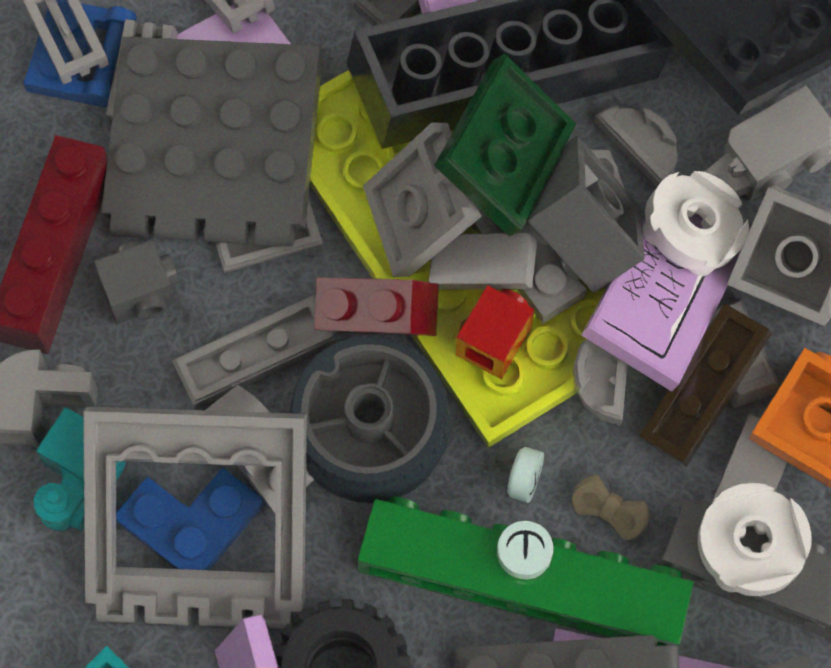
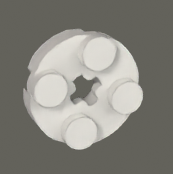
[642,171,749,276]
[697,483,812,596]

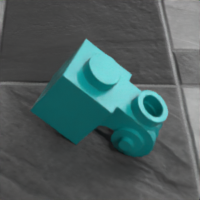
[34,407,126,532]

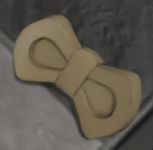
[572,475,650,540]

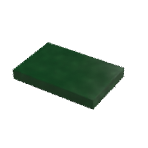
[434,54,576,237]

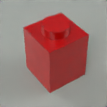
[455,285,534,380]

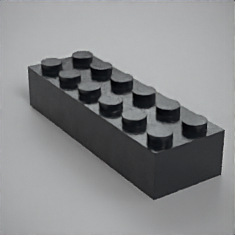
[347,0,673,149]

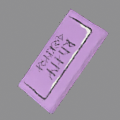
[581,213,750,392]

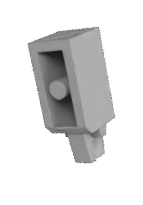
[704,86,831,201]

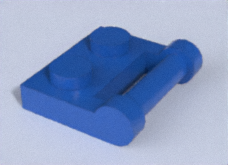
[23,0,137,108]

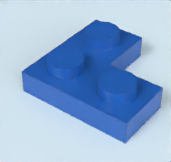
[116,467,265,570]

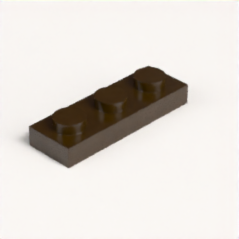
[639,303,772,467]

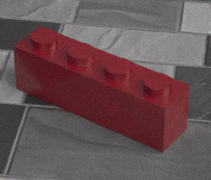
[0,135,108,354]

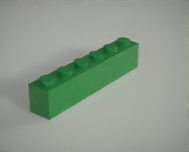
[357,497,694,647]

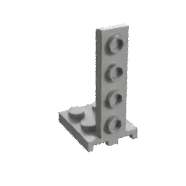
[363,123,625,277]

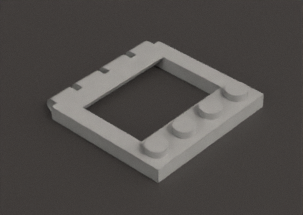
[84,407,307,629]

